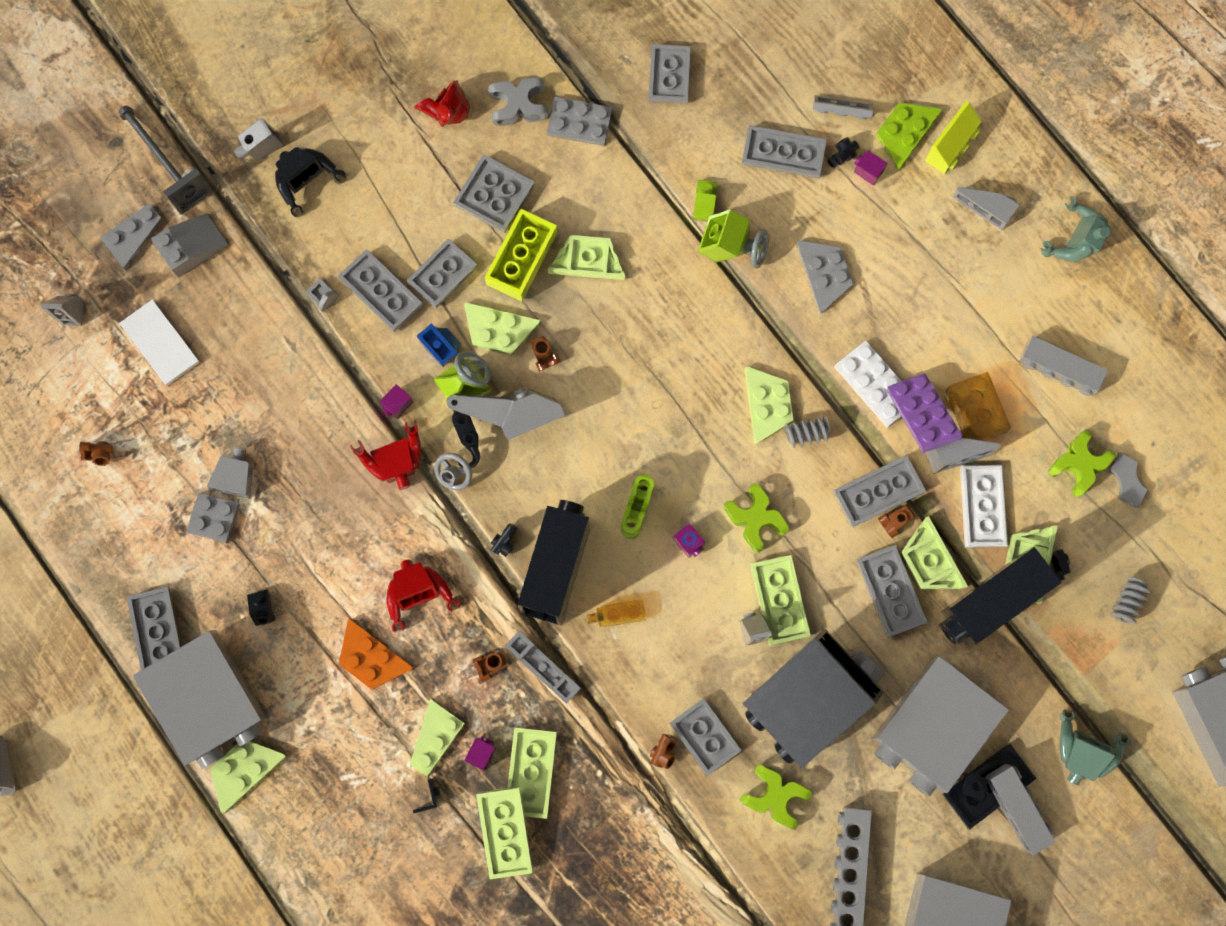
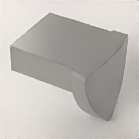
[306,278,339,311]

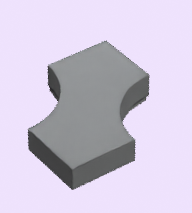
[1109,452,1147,508]

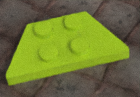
[876,102,942,171]

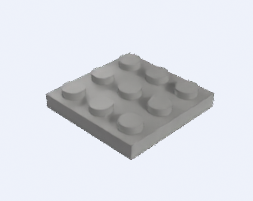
[453,154,535,233]

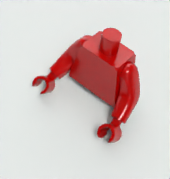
[350,420,421,490]
[386,560,459,633]

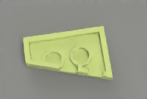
[410,699,465,777]

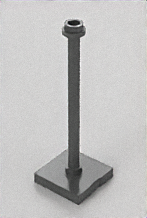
[119,105,213,215]

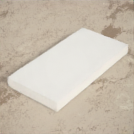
[119,300,200,386]
[960,465,1008,548]

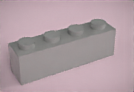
[1018,336,1108,396]
[984,764,1055,855]

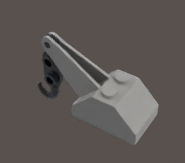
[446,387,565,469]

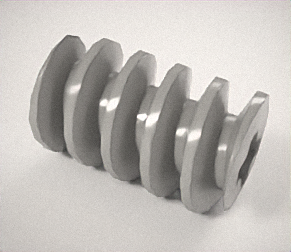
[785,416,830,448]
[1110,577,1151,624]

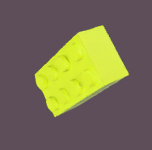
[485,209,558,302]

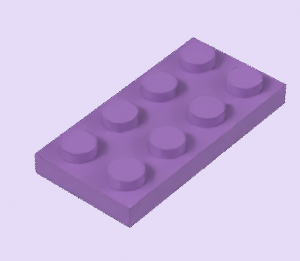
[887,373,962,453]

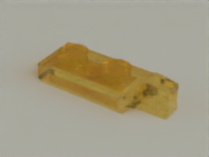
[587,599,646,627]

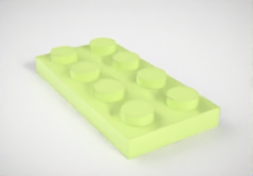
[750,555,811,646]
[507,728,557,819]
[476,786,533,879]

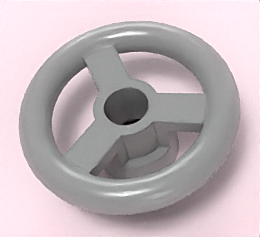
[434,453,472,491]

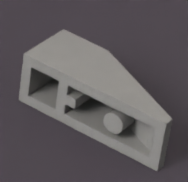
[953,187,1019,230]
[41,294,84,326]
[739,612,772,646]

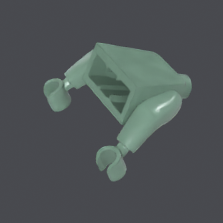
[1040,196,1111,262]
[1060,709,1130,785]

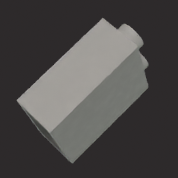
[132,630,267,769]
[871,656,1009,797]
[1172,656,1226,787]
[905,873,1011,926]

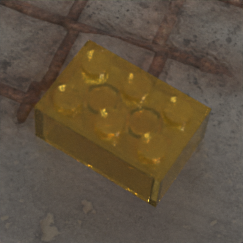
[945,372,1011,441]

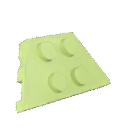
[548,235,625,280]
[464,302,540,356]
[745,367,793,445]
[901,516,968,590]
[1005,526,1058,604]
[210,741,287,814]

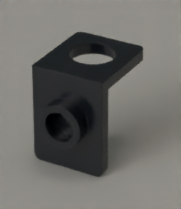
[413,778,441,813]

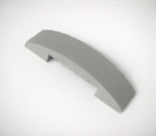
[505,631,581,704]

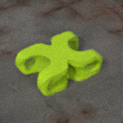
[1048,429,1116,498]
[621,474,654,539]
[723,483,789,553]
[740,765,813,830]

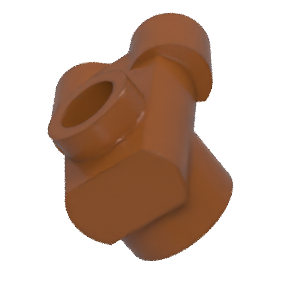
[531,336,561,372]
[79,441,114,466]
[878,505,915,538]
[473,651,510,682]
[650,734,678,769]

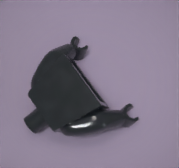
[275,147,346,217]

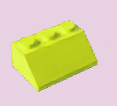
[925,100,982,174]

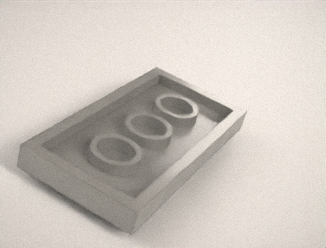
[742,125,827,179]
[338,249,423,333]
[833,455,926,528]
[856,545,928,638]
[127,587,182,670]

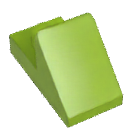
[693,180,717,221]

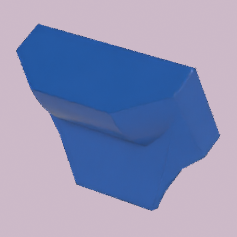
[416,323,461,367]

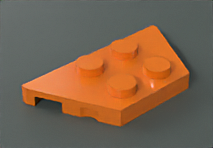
[339,619,413,690]

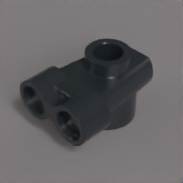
[827,137,860,168]
[491,523,518,557]

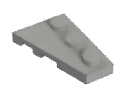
[101,203,163,270]

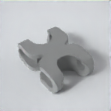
[488,78,549,126]

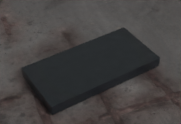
[942,744,1037,830]

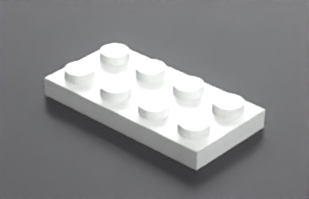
[834,341,901,428]

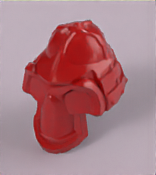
[414,80,470,127]

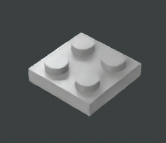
[186,493,240,544]

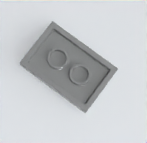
[648,44,691,104]
[547,97,612,146]
[407,239,478,309]
[669,698,742,776]

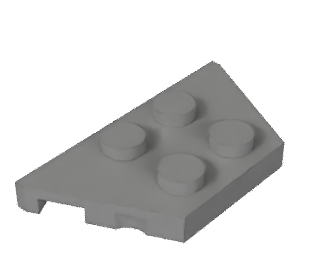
[796,241,853,314]

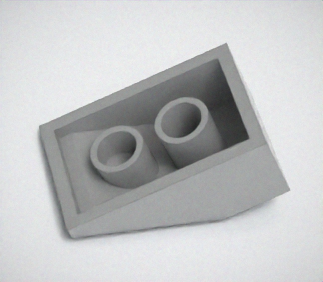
[151,213,229,278]
[926,438,1001,474]

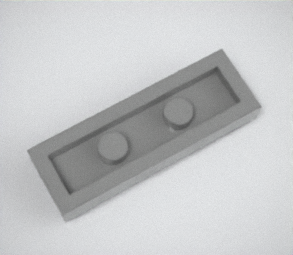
[813,95,873,119]

